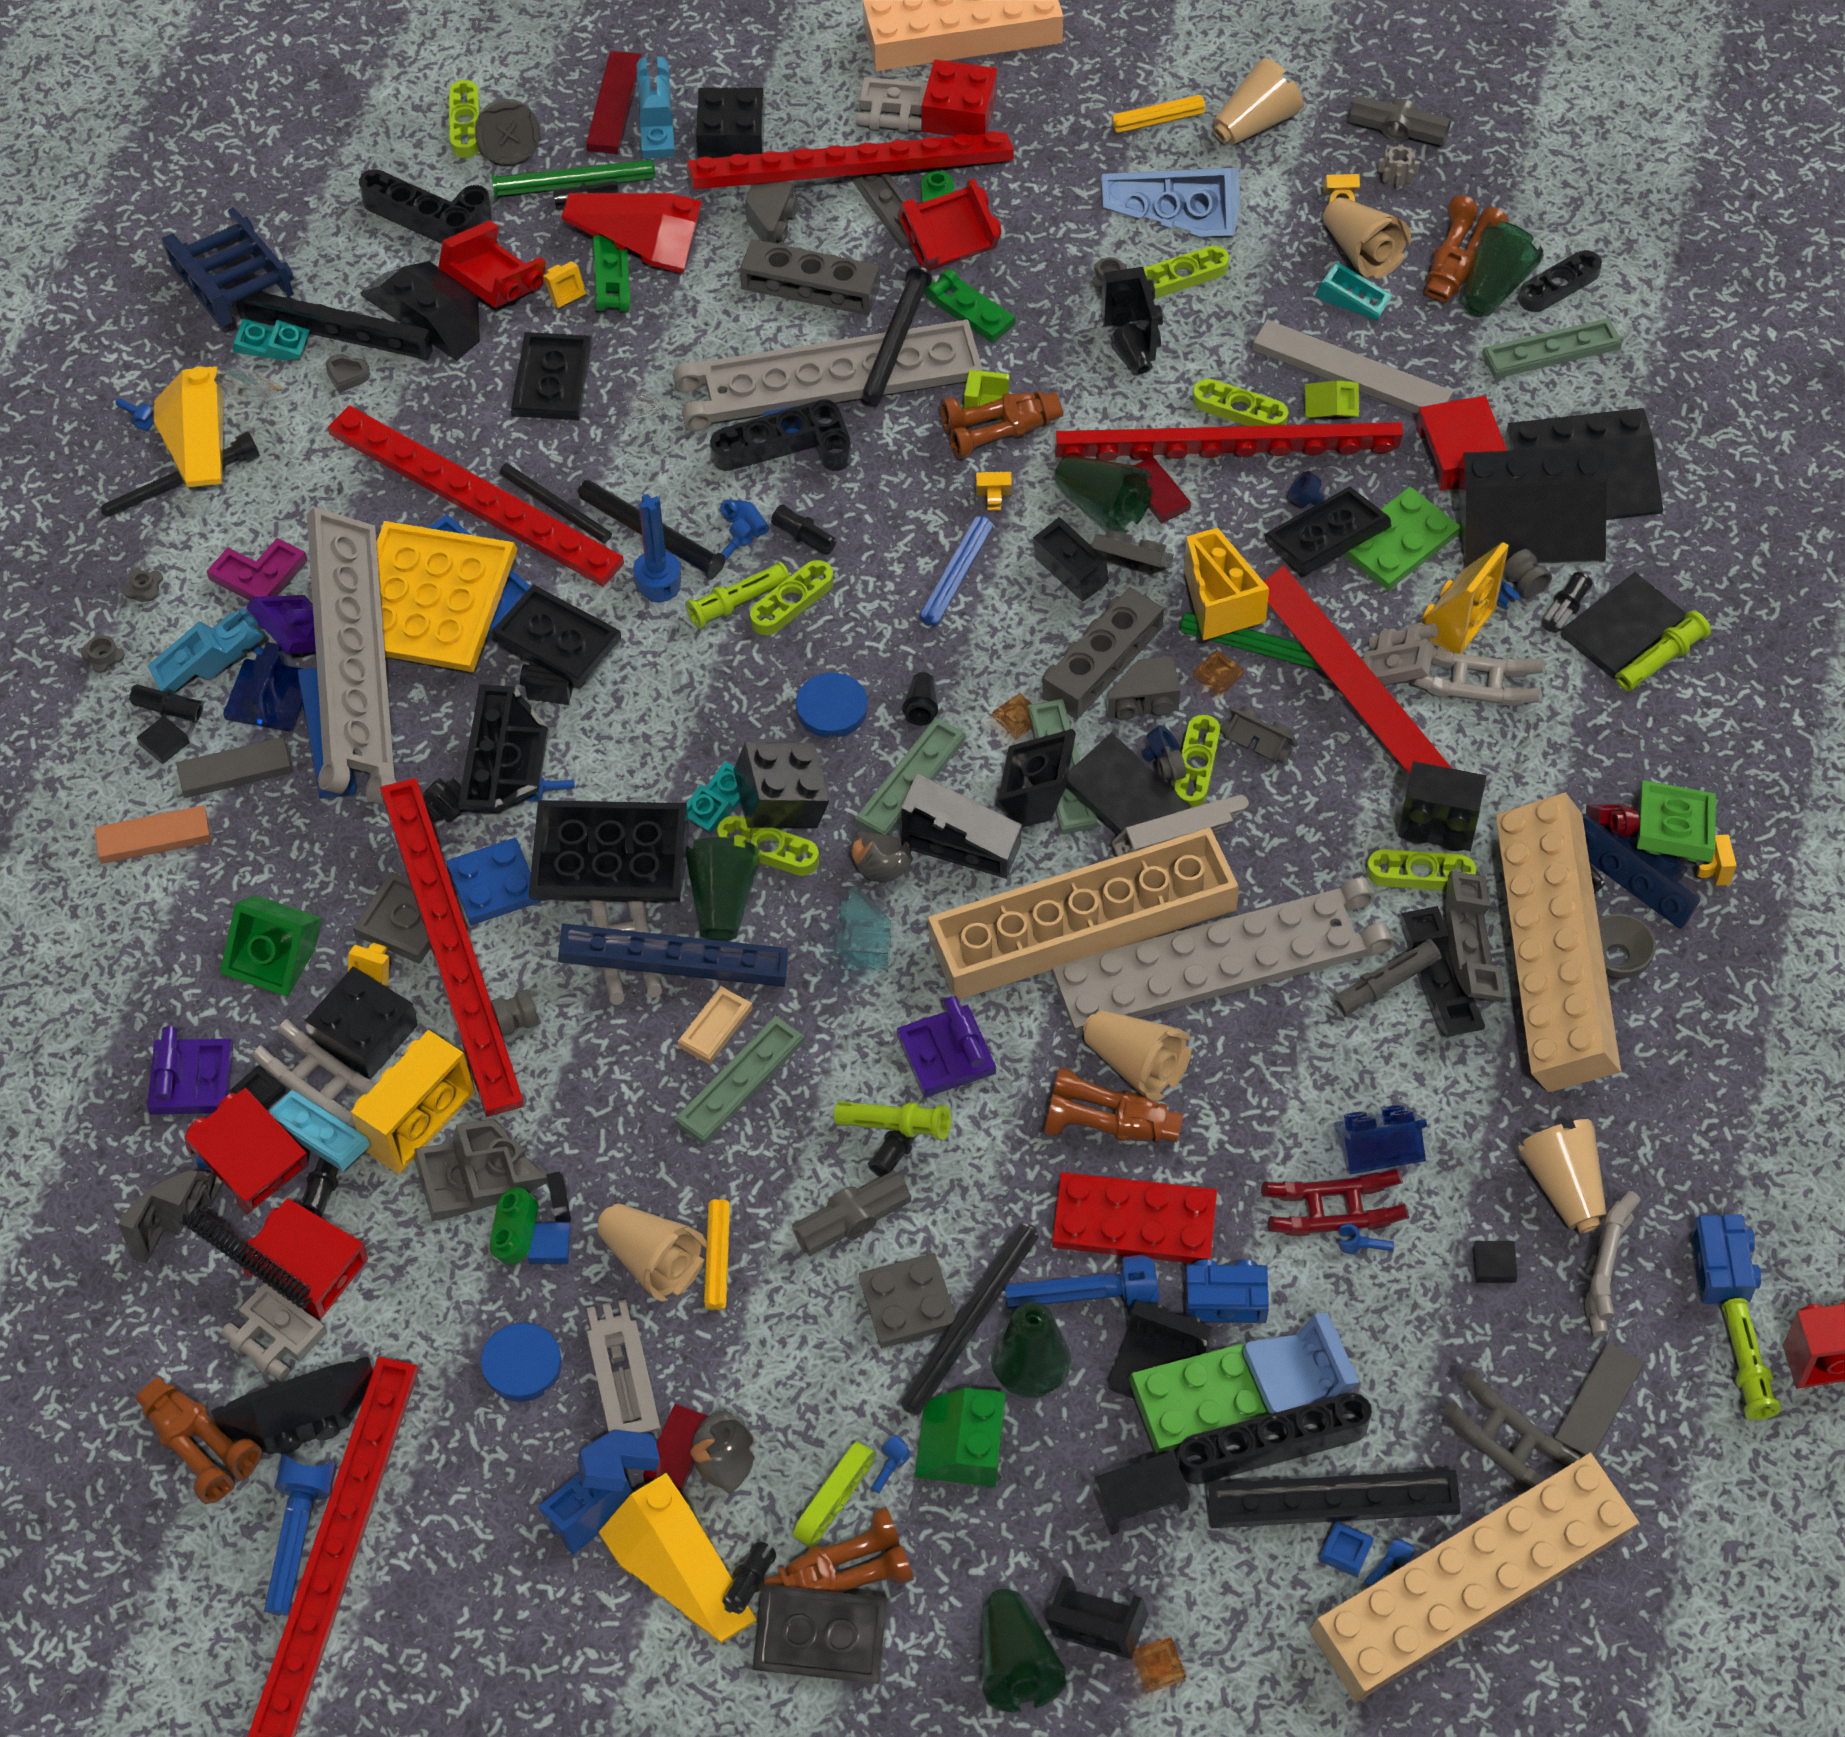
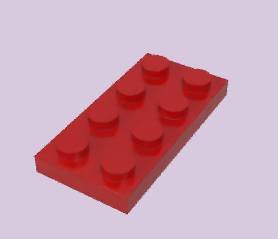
[1052,1172,1217,1264]

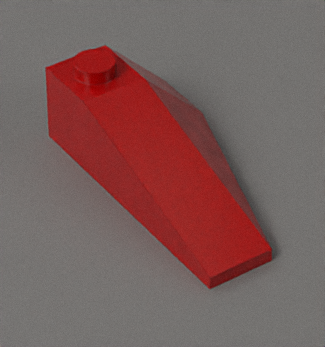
[561,193,702,273]

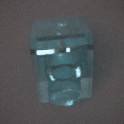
[836,886,892,972]

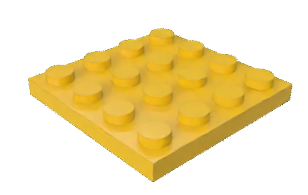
[376,521,518,672]

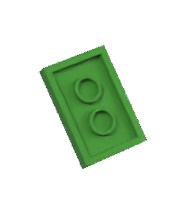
[1342,486,1461,591]
[1637,780,1716,862]
[1128,1343,1270,1454]

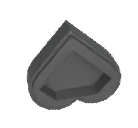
[326,354,370,393]

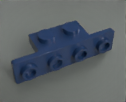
[1582,814,1700,928]

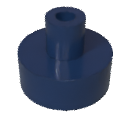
[1288,471,1325,508]
[1142,725,1181,762]

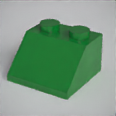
[220,895,322,997]
[915,1388,1006,1487]

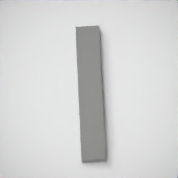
[1252,319,1454,414]

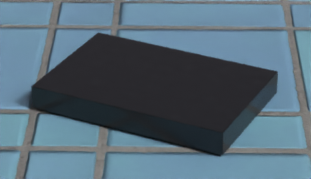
[511,332,592,420]
[1264,486,1392,575]
[1561,572,1686,679]
[490,584,621,687]
[1066,732,1192,835]
[753,1584,888,1684]

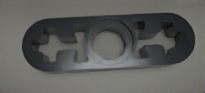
[1519,250,1602,312]

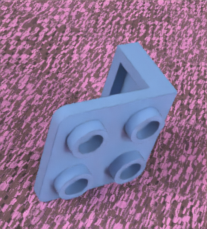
[1242,1312,1359,1414]

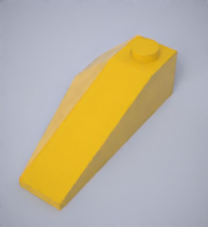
[154,366,224,487]
[599,1473,757,1644]

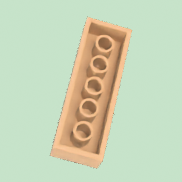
[863,0,1063,71]

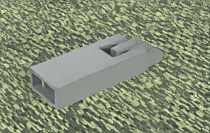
[1112,795,1249,856]
[587,1299,661,1439]

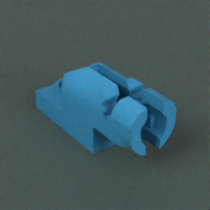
[636,56,675,159]
[148,608,266,692]

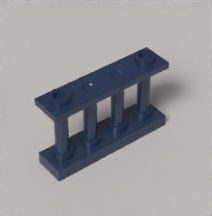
[161,207,294,327]

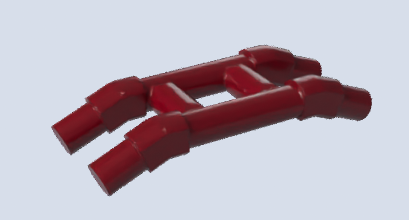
[1261,1169,1410,1236]

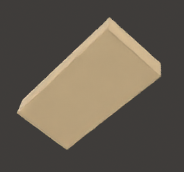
[678,986,753,1065]

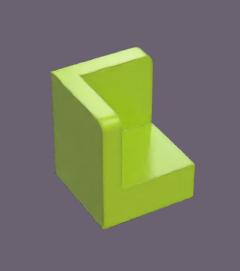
[964,369,1010,421]
[1305,380,1359,418]

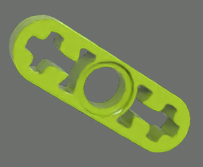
[449,80,480,158]
[1144,246,1229,298]
[1193,379,1288,426]
[750,560,834,635]
[1174,715,1220,808]
[717,816,819,876]
[1366,849,1476,891]
[793,1441,876,1548]

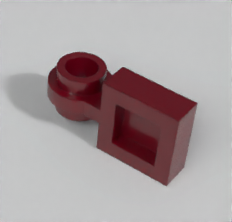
[1586,803,1640,837]

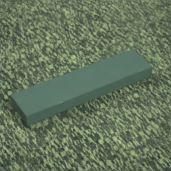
[1482,318,1622,379]
[1027,699,1098,835]
[855,717,966,836]
[674,1015,805,1146]

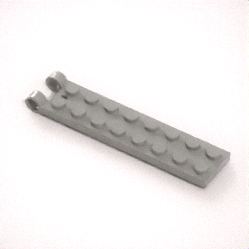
[673,319,983,431]
[307,507,397,805]
[1051,878,1395,1034]

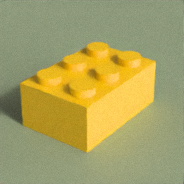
[350,1030,475,1175]

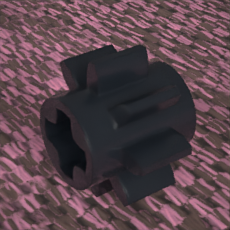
[422,777,462,823]

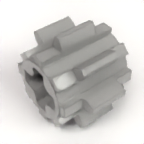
[1378,144,1420,188]

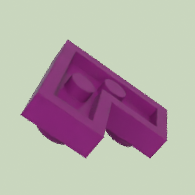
[206,538,307,601]

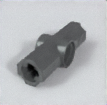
[1349,95,1451,146]
[792,1171,911,1256]

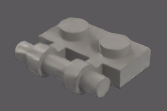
[857,77,928,133]
[1363,622,1438,685]
[221,1284,327,1381]

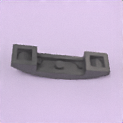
[1446,871,1506,1002]

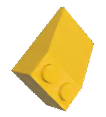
[1422,542,1509,654]

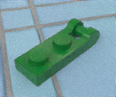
[592,235,630,313]
[924,268,1015,344]

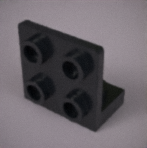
[1101,267,1163,361]

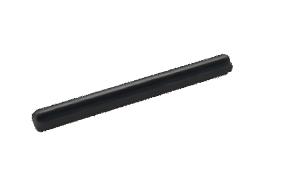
[900,1222,1039,1416]

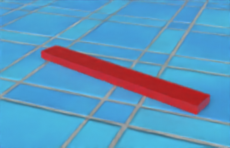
[1263,565,1452,776]

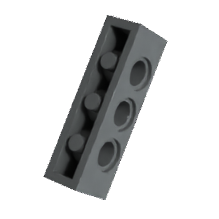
[740,239,880,316]
[1042,587,1164,720]

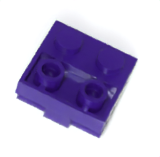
[247,595,316,654]
[897,996,996,1098]
[147,1026,233,1115]

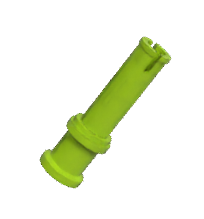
[685,562,790,630]
[1615,610,1711,692]
[834,1101,952,1140]
[1722,1298,1782,1420]

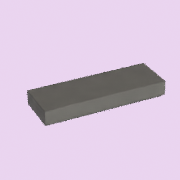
[176,737,292,798]
[1555,1343,1645,1459]

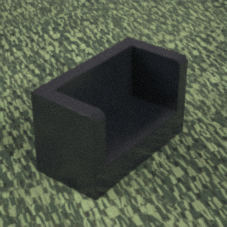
[1033,517,1109,602]
[1094,1451,1190,1535]
[1046,1576,1148,1659]

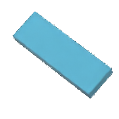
[268,1090,371,1171]

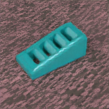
[1314,261,1393,320]

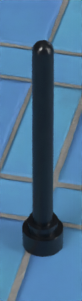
[101,431,260,517]

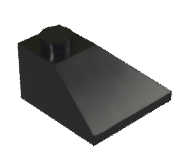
[998,729,1076,827]

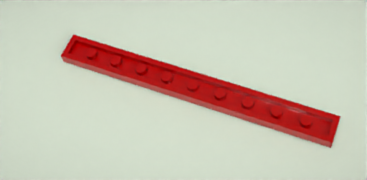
[687,131,1014,190]
[328,405,624,587]
[1055,422,1403,461]
[380,778,523,1117]
[247,1356,419,1737]

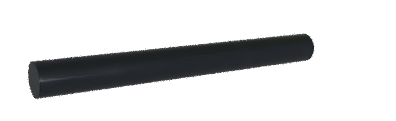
[499,463,612,544]

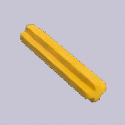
[1112,95,1205,133]
[704,1199,730,1310]

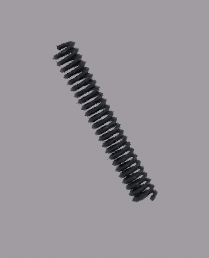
[182,1208,313,1308]

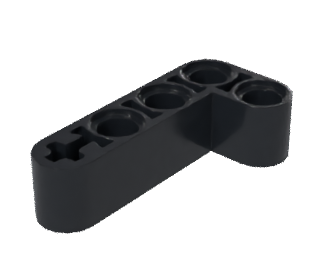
[359,169,492,244]
[710,399,851,471]

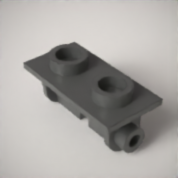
[1220,706,1298,763]

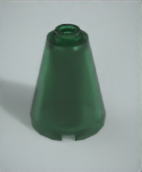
[1462,221,1544,317]
[1055,455,1153,533]
[686,837,761,942]
[991,1302,1072,1398]
[983,1589,1067,1713]

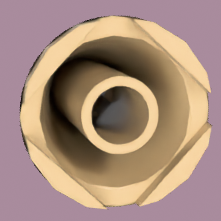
[1213,58,1304,145]
[1323,197,1411,279]
[1083,1010,1192,1101]
[1517,1119,1607,1234]
[598,1203,706,1302]

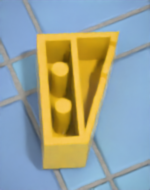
[1184,528,1269,640]

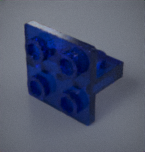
[223,642,303,731]
[1334,1105,1427,1174]

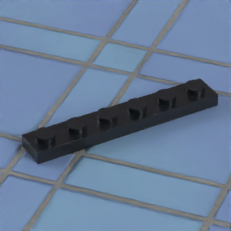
[236,291,433,361]
[1208,1470,1461,1529]

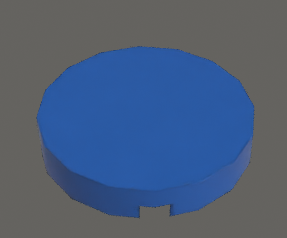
[796,672,868,738]
[481,1322,562,1402]

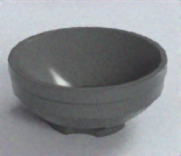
[1598,913,1656,978]

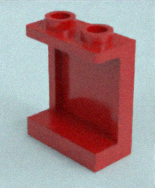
[898,178,1002,271]
[438,220,546,308]
[1416,395,1507,491]
[184,1087,308,1215]
[240,1198,368,1320]

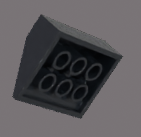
[1504,408,1663,520]
[1457,448,1607,566]
[529,800,689,901]

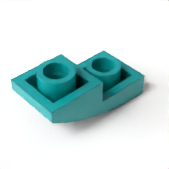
[232,318,310,360]
[687,761,741,833]

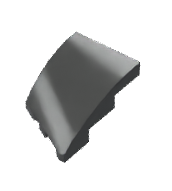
[414,1119,548,1221]
[118,1170,224,1264]

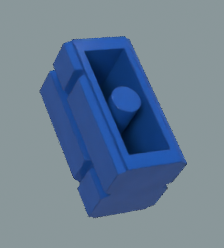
[1691,1214,1761,1304]
[1185,1259,1269,1323]

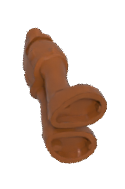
[1424,195,1509,302]
[939,391,1063,460]
[1044,1066,1184,1144]
[136,1377,262,1504]
[764,1507,914,1593]

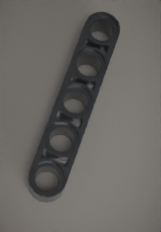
[1177,1393,1372,1485]

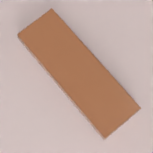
[94,805,211,864]

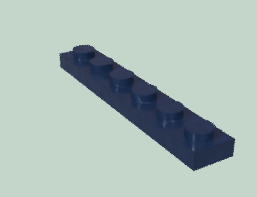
[558,923,788,987]

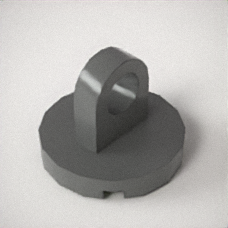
[475,99,540,165]

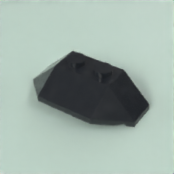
[360,261,480,361]
[458,684,549,812]
[211,1356,373,1455]

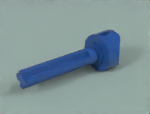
[633,494,682,603]
[1006,1255,1159,1311]
[264,1453,336,1616]

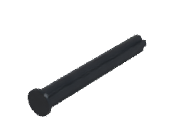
[863,266,933,404]
[577,480,725,579]

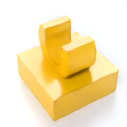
[1323,174,1360,204]
[543,261,587,308]
[976,472,1012,511]
[1697,834,1737,886]
[348,942,389,987]

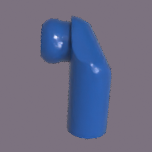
[720,499,769,537]

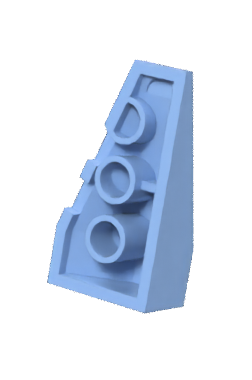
[1102,168,1240,237]

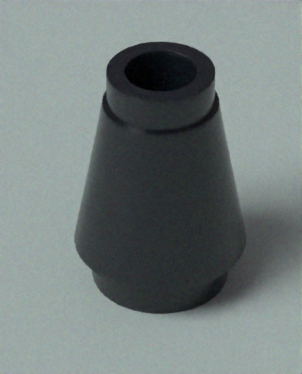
[1112,323,1153,376]
[902,672,938,726]

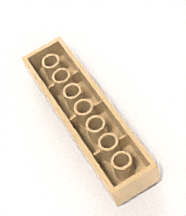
[1496,792,1621,1092]
[928,827,1239,1000]
[1309,1452,1639,1703]

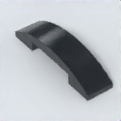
[1401,906,1485,1037]

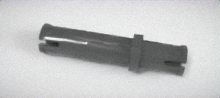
[1333,939,1442,1017]

